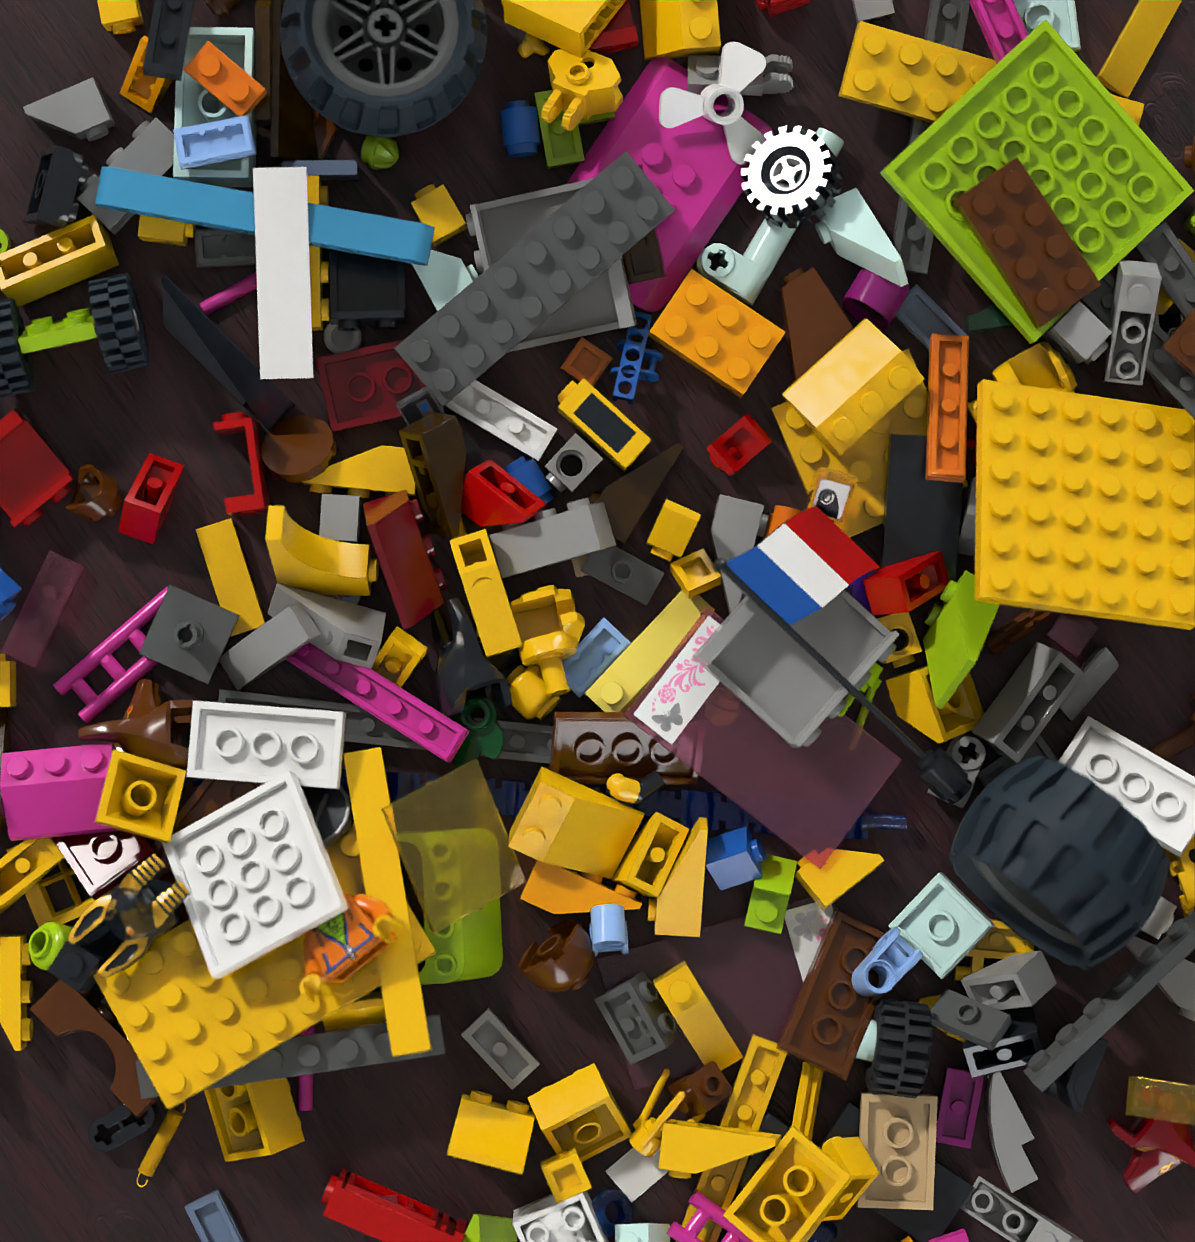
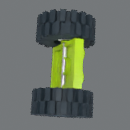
[0,273,150,398]

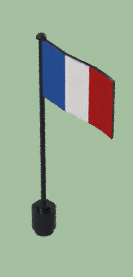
[714,506,972,804]

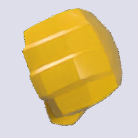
[967,342,1077,425]
[510,585,585,697]

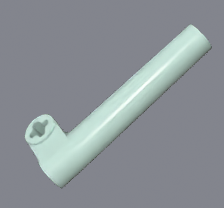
[696,128,844,306]

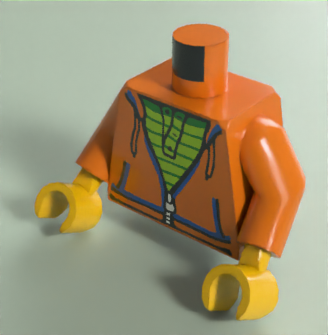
[300,893,404,1003]

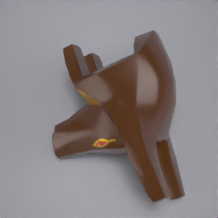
[78,679,195,770]

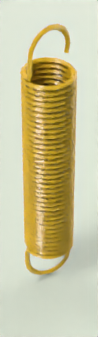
[136,1101,186,1187]

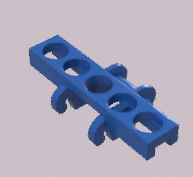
[610,312,664,405]

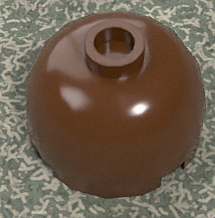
[519,918,595,993]

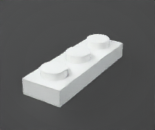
[445,380,558,462]

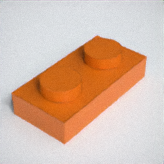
[184,41,268,117]

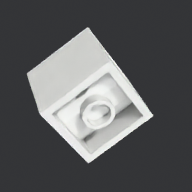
[513,1190,609,1242]

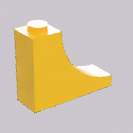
[501,0,626,58]
[265,506,379,596]

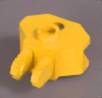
[541,49,623,131]

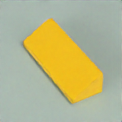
[1097,0,1182,99]

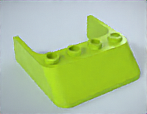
[379,827,503,987]

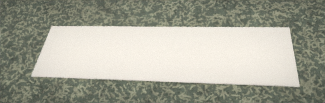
[253,167,313,379]

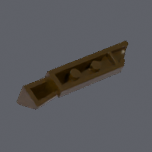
[255,0,319,164]

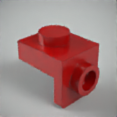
[706,413,772,477]

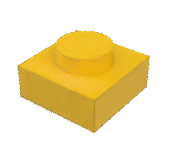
[670,548,721,599]

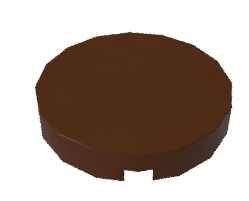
[261,415,337,483]

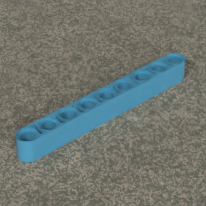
[95,167,435,265]

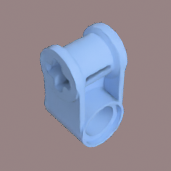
[589,904,629,956]
[851,926,923,997]

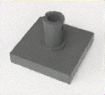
[139,585,240,684]

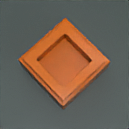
[561,337,613,387]

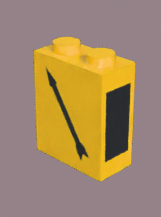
[558,378,651,472]

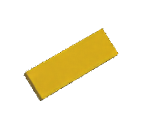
[195,518,266,637]

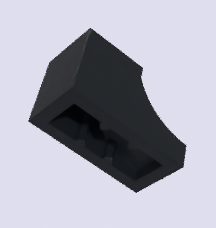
[47,925,121,992]

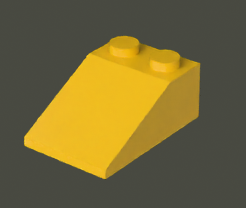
[508,767,644,879]
[447,1090,535,1174]
[723,1126,852,1242]

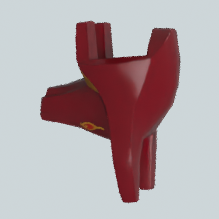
[1106,1084,1195,1194]

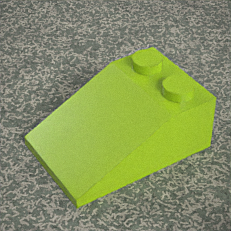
[923,570,1000,710]

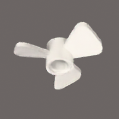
[659,42,766,165]

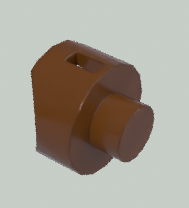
[65,464,122,522]

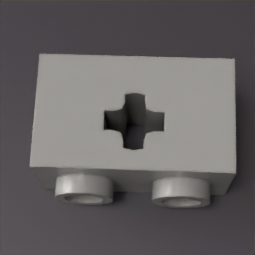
[1042,301,1112,366]

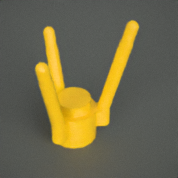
[629,1068,706,1158]

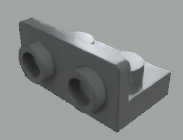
[594,971,679,1065]

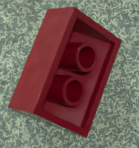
[363,490,447,629]

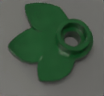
[441,696,504,768]

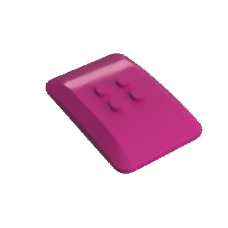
[567,57,773,312]

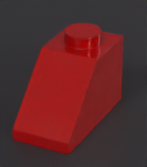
[118,453,185,545]
[461,459,546,527]
[863,551,950,615]

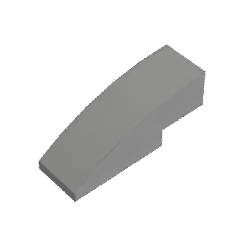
[219,602,321,691]
[986,1071,1038,1193]

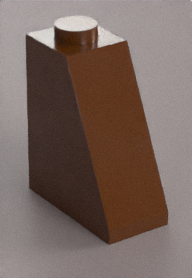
[780,267,854,382]

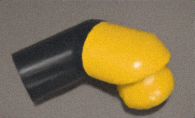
[607,770,665,804]

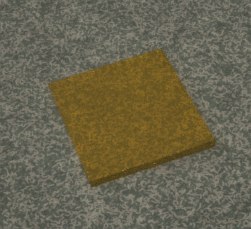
[381,759,527,933]

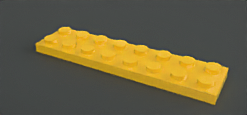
[838,21,1145,126]

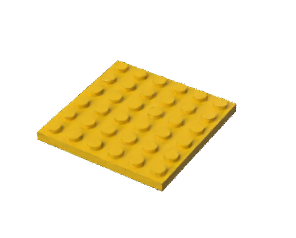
[975,379,1195,630]

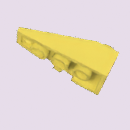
[585,590,714,712]

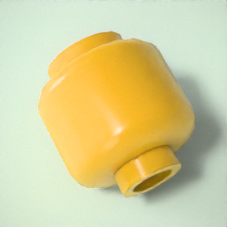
[506,665,561,720]

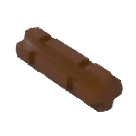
[984,608,1053,655]

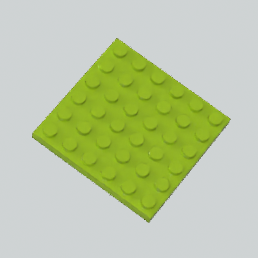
[880,20,1194,343]

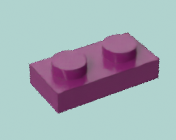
[936,1066,984,1149]

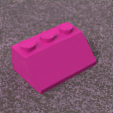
[0,743,122,841]

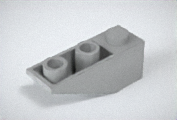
[1104,260,1161,385]
[710,494,769,614]
[267,583,386,669]
[960,1176,1084,1242]

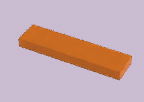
[926,333,969,483]

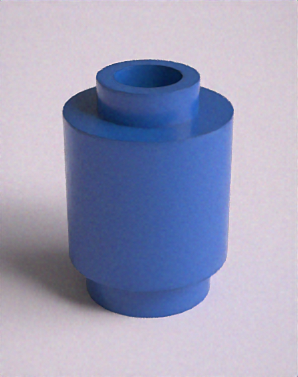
[500,100,541,158]
[504,456,554,503]

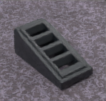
[739,1109,790,1189]

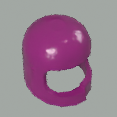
[841,268,909,332]

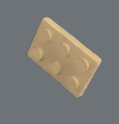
[856,1092,938,1210]

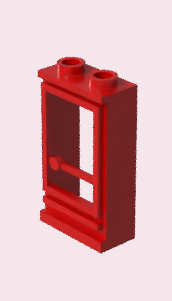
[320,1168,467,1242]

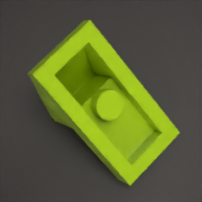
[744,854,797,935]

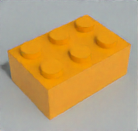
[648,269,785,398]

